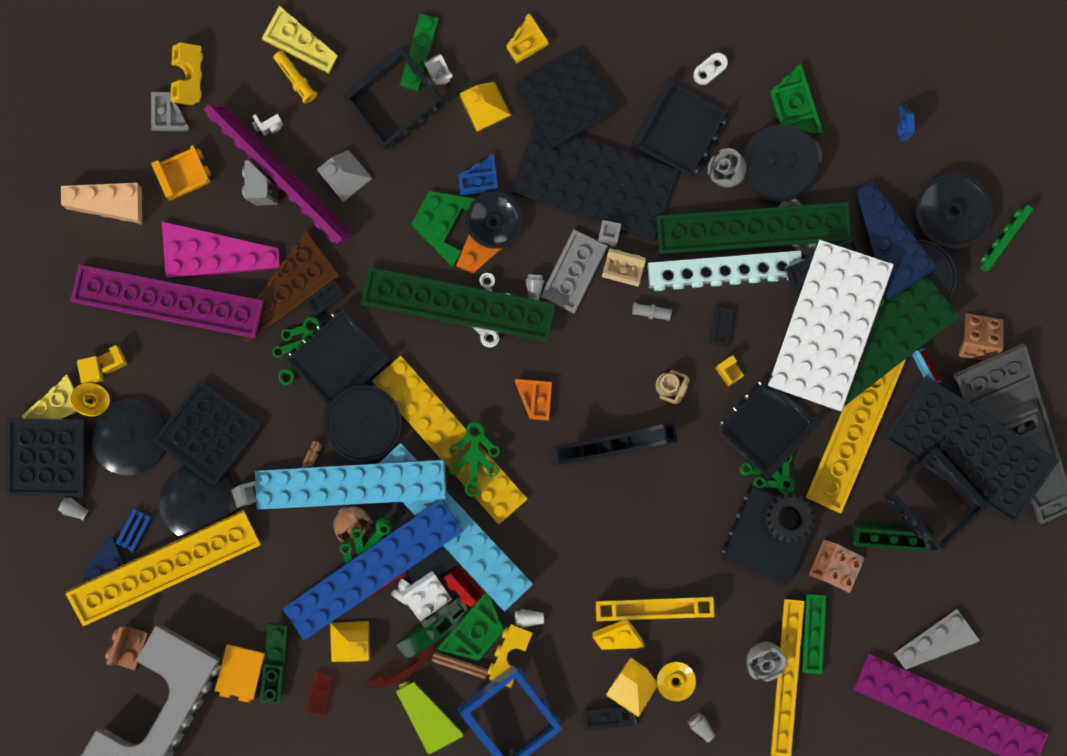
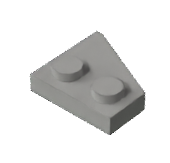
[151,92,189,131]

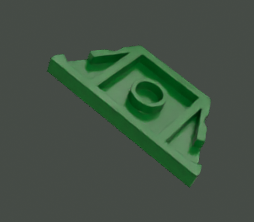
[770,64,823,135]
[437,592,504,660]

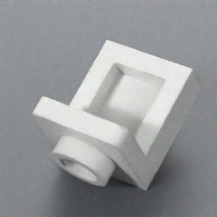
[423,54,453,86]
[252,114,283,136]

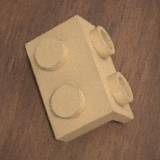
[602,249,646,287]

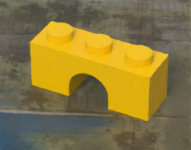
[171,42,203,105]
[487,624,532,688]

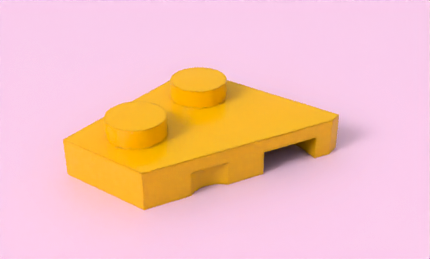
[506,14,549,64]
[593,619,644,650]

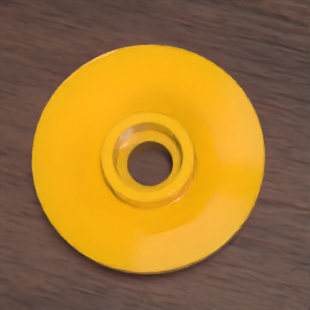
[71,383,110,416]
[657,662,696,701]

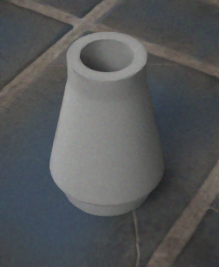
[526,274,544,301]
[58,497,89,520]
[688,713,716,742]

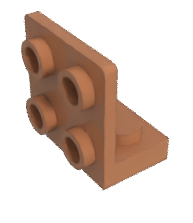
[959,313,1003,361]
[809,540,864,593]
[105,626,149,671]

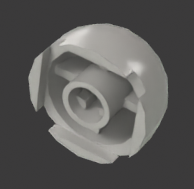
[707,148,747,188]
[746,642,787,681]

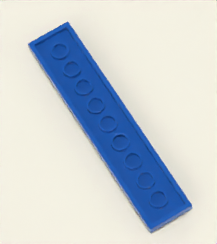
[282,499,464,641]

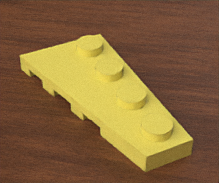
[262,6,338,74]

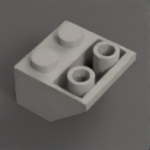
[242,160,278,206]

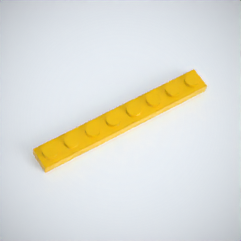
[771,599,804,756]

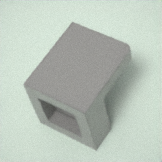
[598,220,621,246]
[231,481,257,508]

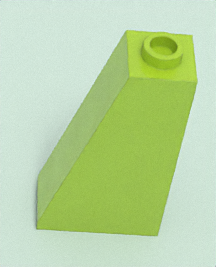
[396,680,464,755]

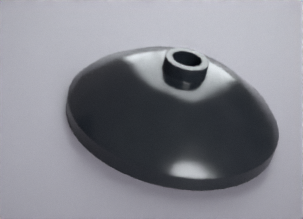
[466,192,523,249]

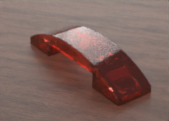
[364,645,435,688]

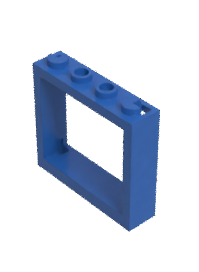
[457,665,562,756]

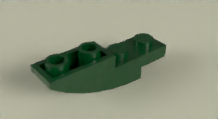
[395,595,469,659]
[260,623,288,704]

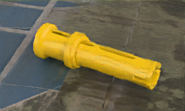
[273,51,318,104]

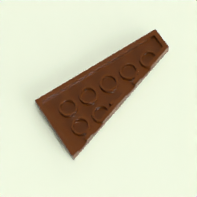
[241,230,340,344]

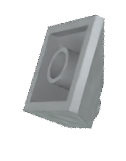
[317,150,372,202]

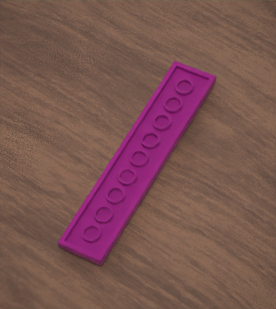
[204,104,354,244]
[70,265,264,339]
[853,654,1049,756]

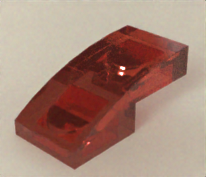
[305,673,333,718]

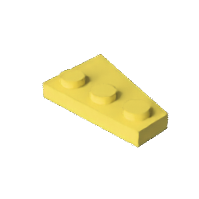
[22,374,78,419]

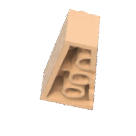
[61,183,142,224]

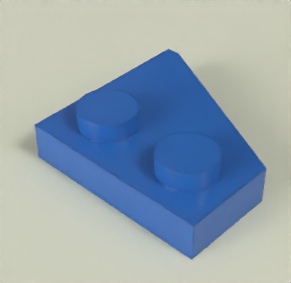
[897,105,915,141]
[458,154,498,195]

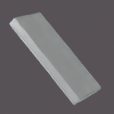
[540,229,608,314]

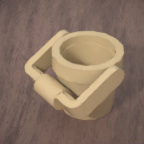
[655,370,690,405]

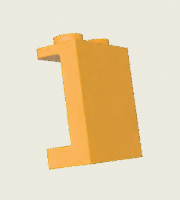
[151,145,212,201]
[215,644,265,703]

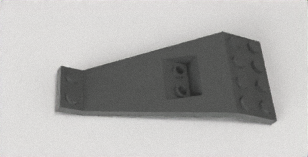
[953,343,1067,524]

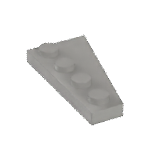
[893,609,980,670]

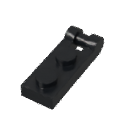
[583,706,639,731]

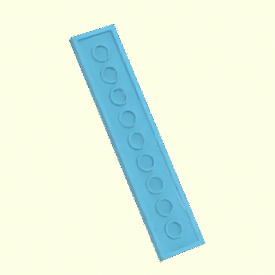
[379,443,533,611]
[255,460,447,510]

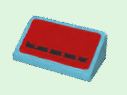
[912,348,942,383]

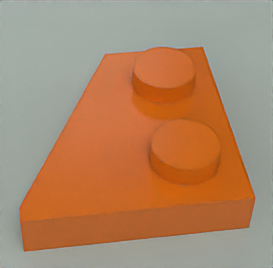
[456,234,504,274]
[515,379,552,421]

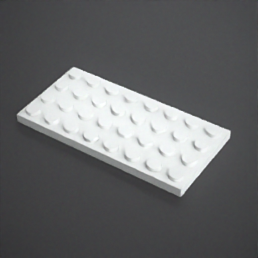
[768,240,894,411]

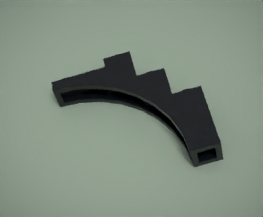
[549,423,678,466]

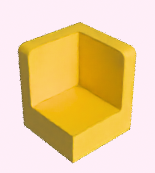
[99,345,128,374]
[716,355,744,387]
[77,356,104,384]

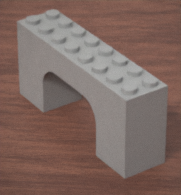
[82,626,223,756]

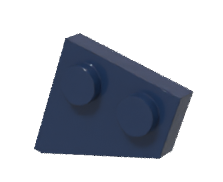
[83,537,125,581]

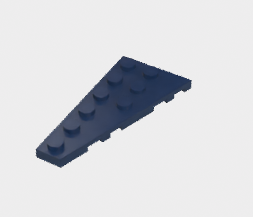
[856,181,937,300]

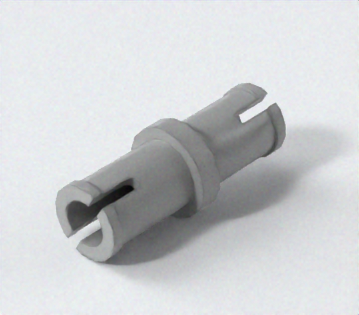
[632,302,672,321]

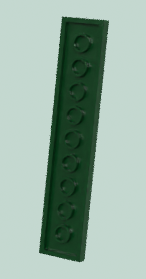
[657,202,851,255]
[361,267,556,342]

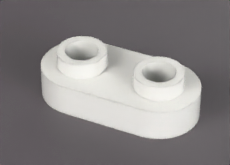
[694,53,727,85]

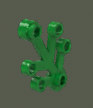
[272,317,321,385]
[448,422,500,497]
[739,455,795,494]
[340,517,392,567]

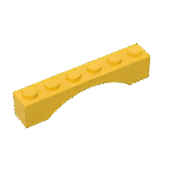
[595,597,714,621]

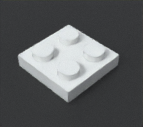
[400,571,452,622]

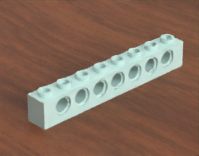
[647,251,802,291]

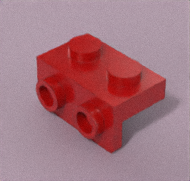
[444,564,486,607]

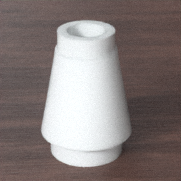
[515,609,544,628]

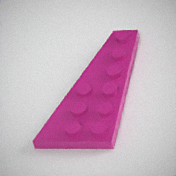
[162,222,280,279]

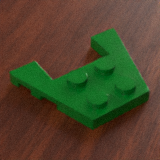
[411,191,475,267]

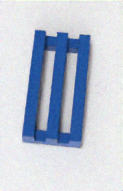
[116,509,152,552]

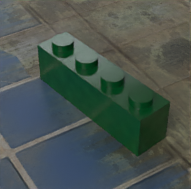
[851,520,934,552]

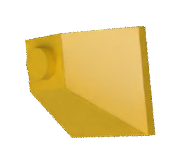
[460,82,511,132]
[330,621,371,662]
[606,658,657,717]

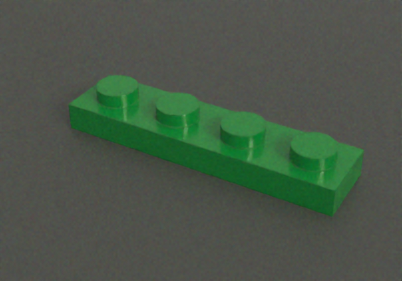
[400,14,439,91]
[979,205,1033,272]
[802,594,826,674]

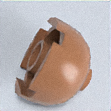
[333,506,373,543]

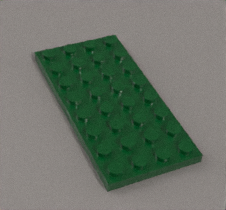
[836,276,960,412]

